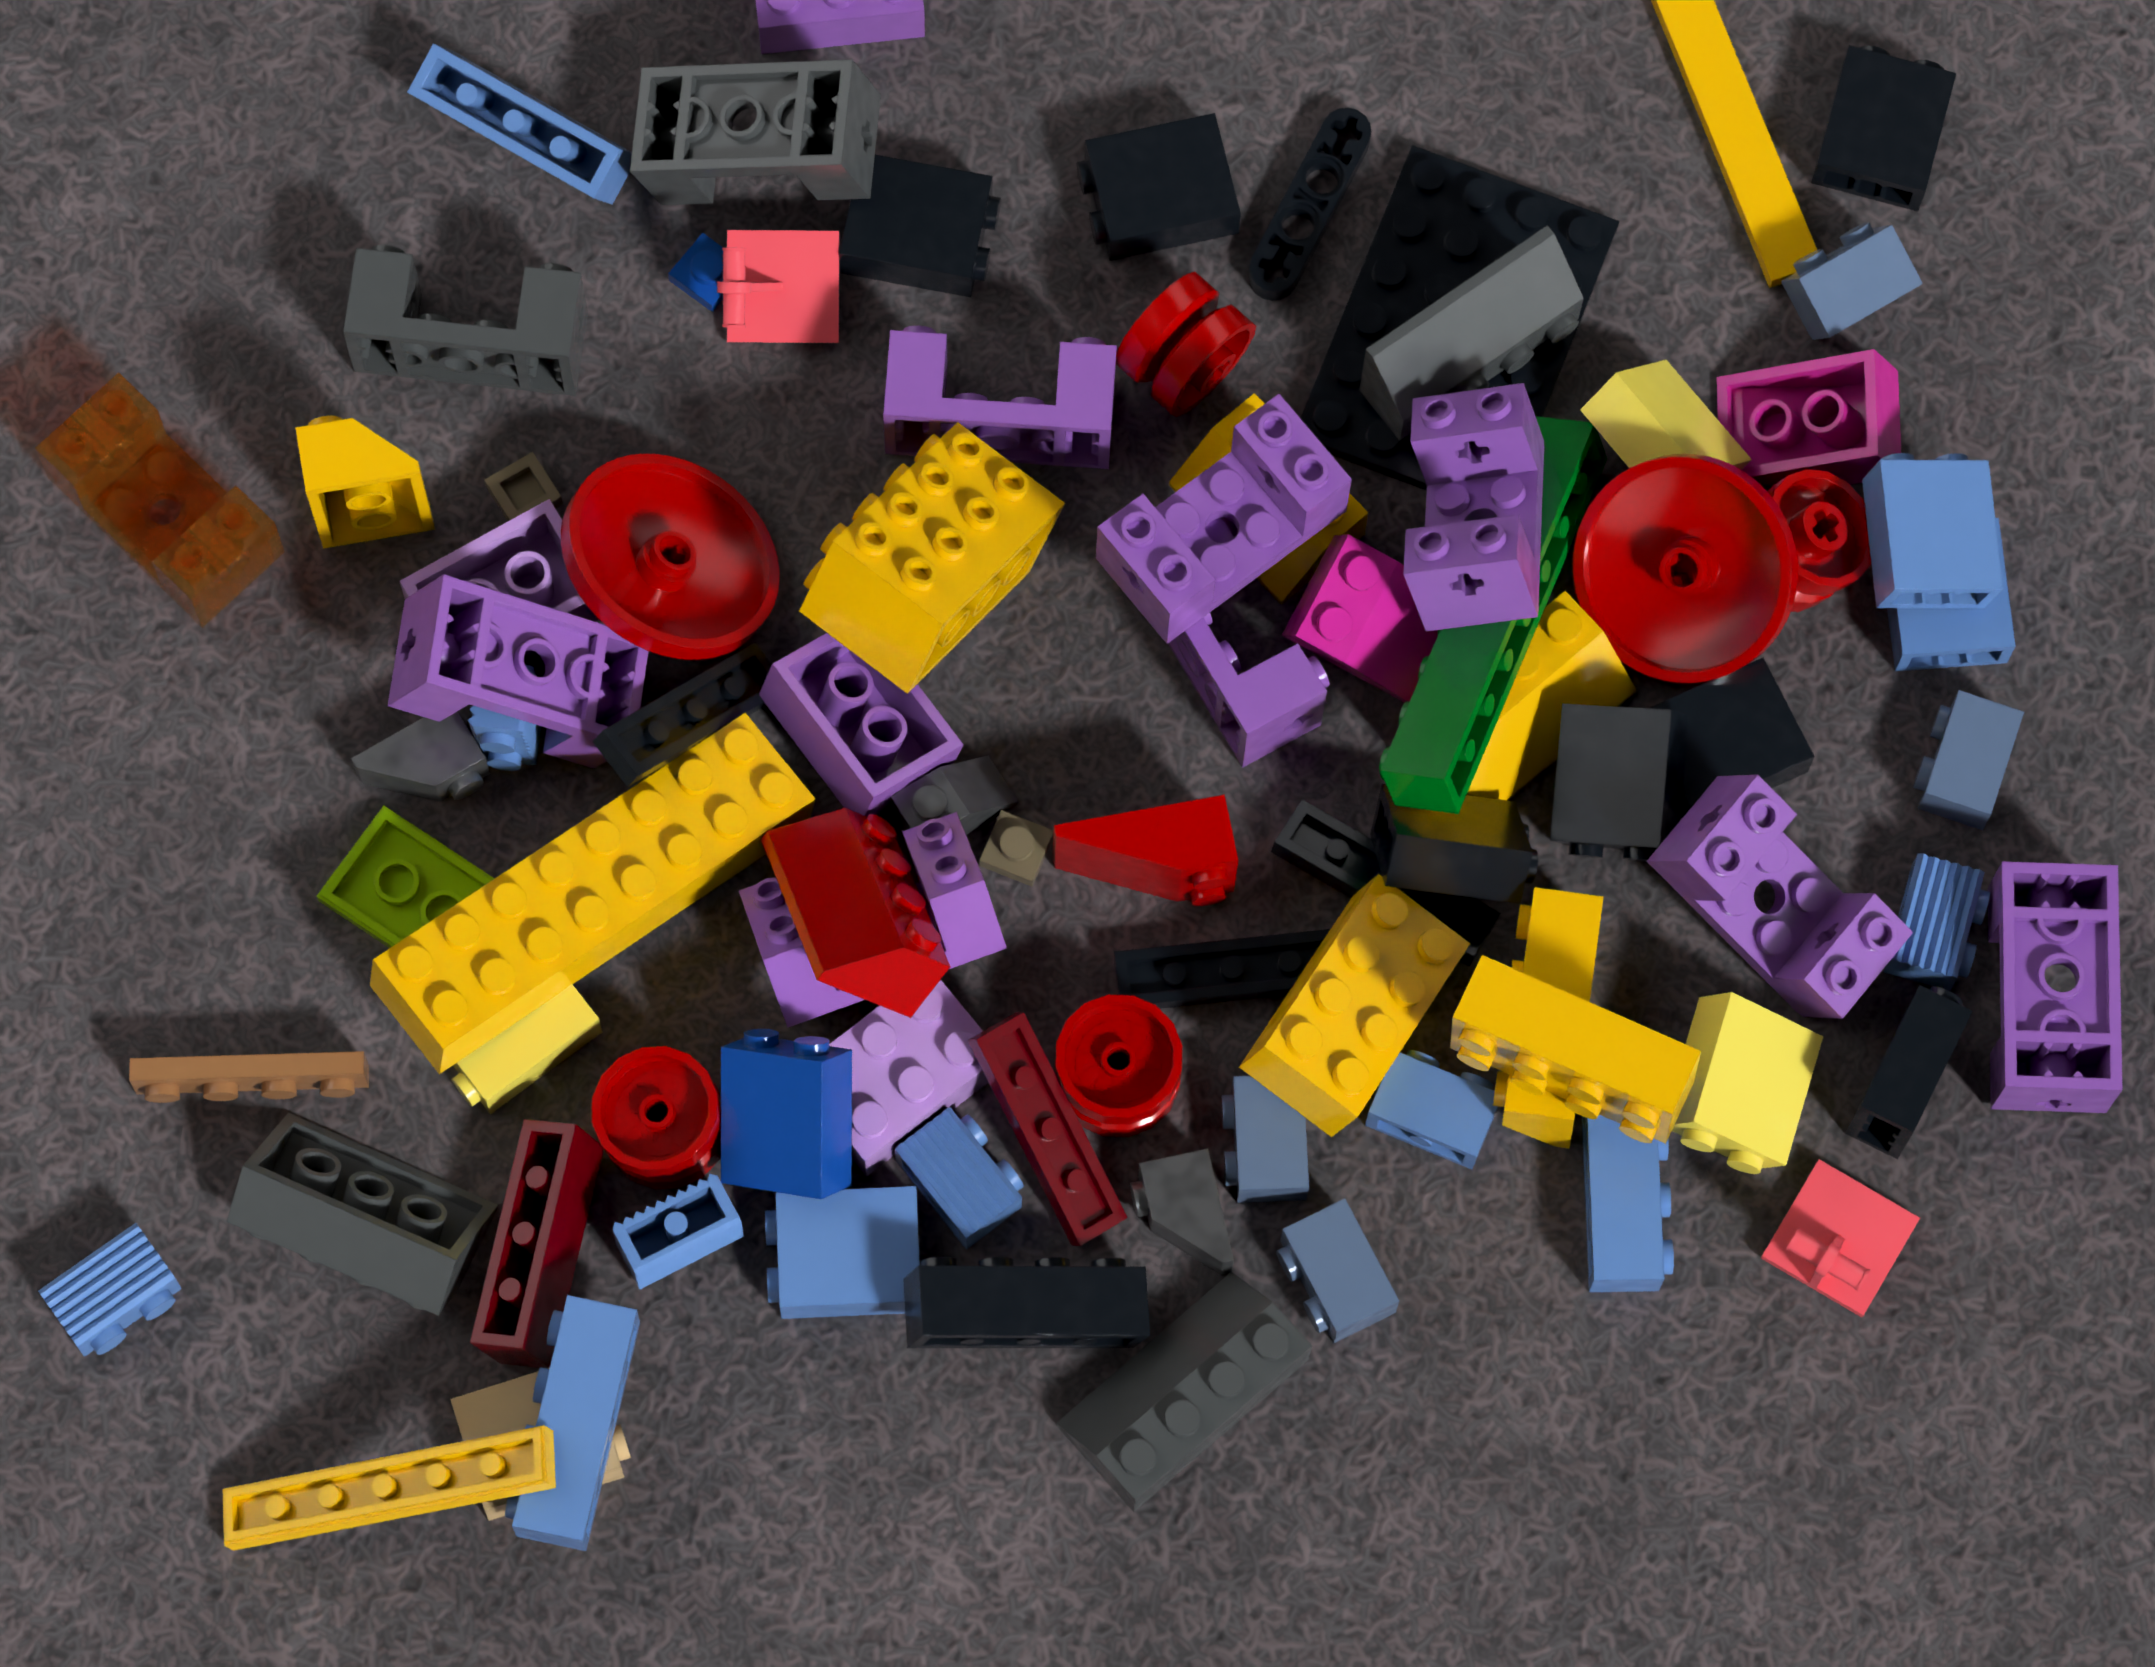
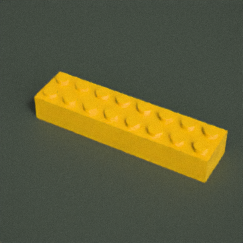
[370,713,815,1074]

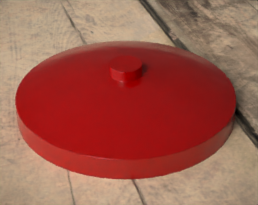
[561,454,780,660]
[1573,454,1798,683]

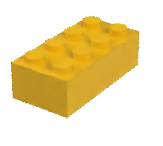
[1239,874,1470,1137]
[1450,955,1701,1144]

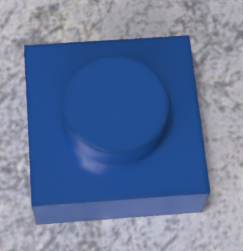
[668,233,723,312]

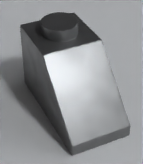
[351,712,490,802]
[891,756,1019,835]
[1130,1149,1234,1275]

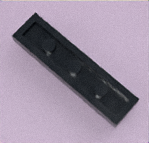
[592,643,772,787]
[1271,799,1501,966]
[1114,929,1330,1009]

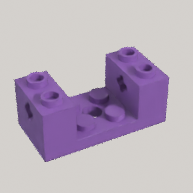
[883,326,1117,469]
[1403,383,1544,631]
[1096,394,1352,644]
[1168,519,1330,768]
[388,574,648,768]
[1647,775,1913,1019]
[739,812,1007,1027]
[1988,861,2123,1113]

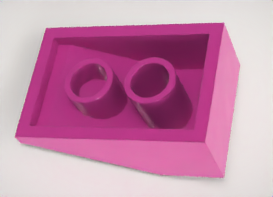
[1716,349,1901,485]
[1281,534,1438,703]

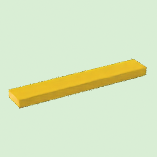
[1651,0,1817,288]
[222,1425,556,1551]

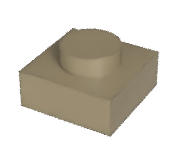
[484,452,563,521]
[979,810,1053,887]

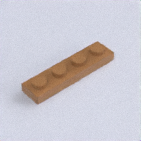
[129,1051,369,1103]

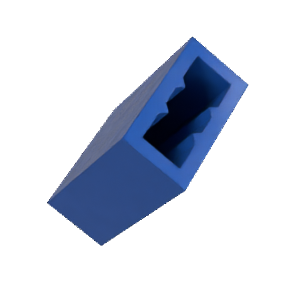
[721,1029,852,1199]

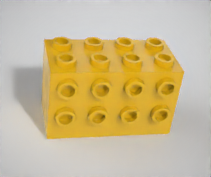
[799,422,1065,694]

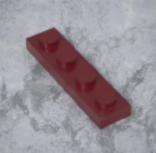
[968,1012,1128,1246]

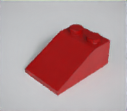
[1052,794,1238,906]

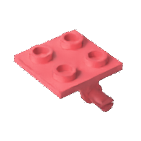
[717,230,839,343]
[1761,1159,1920,1318]

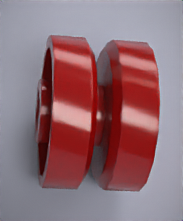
[1116,271,1256,417]
[1767,469,1871,612]
[1055,994,1182,1137]
[592,1046,721,1189]

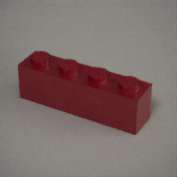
[470,1119,604,1368]

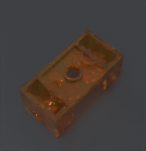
[35,372,285,628]

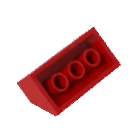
[761,808,951,1018]

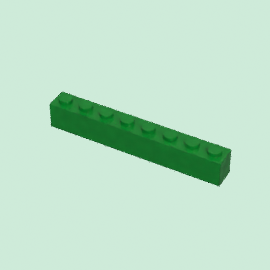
[1379,416,1607,814]

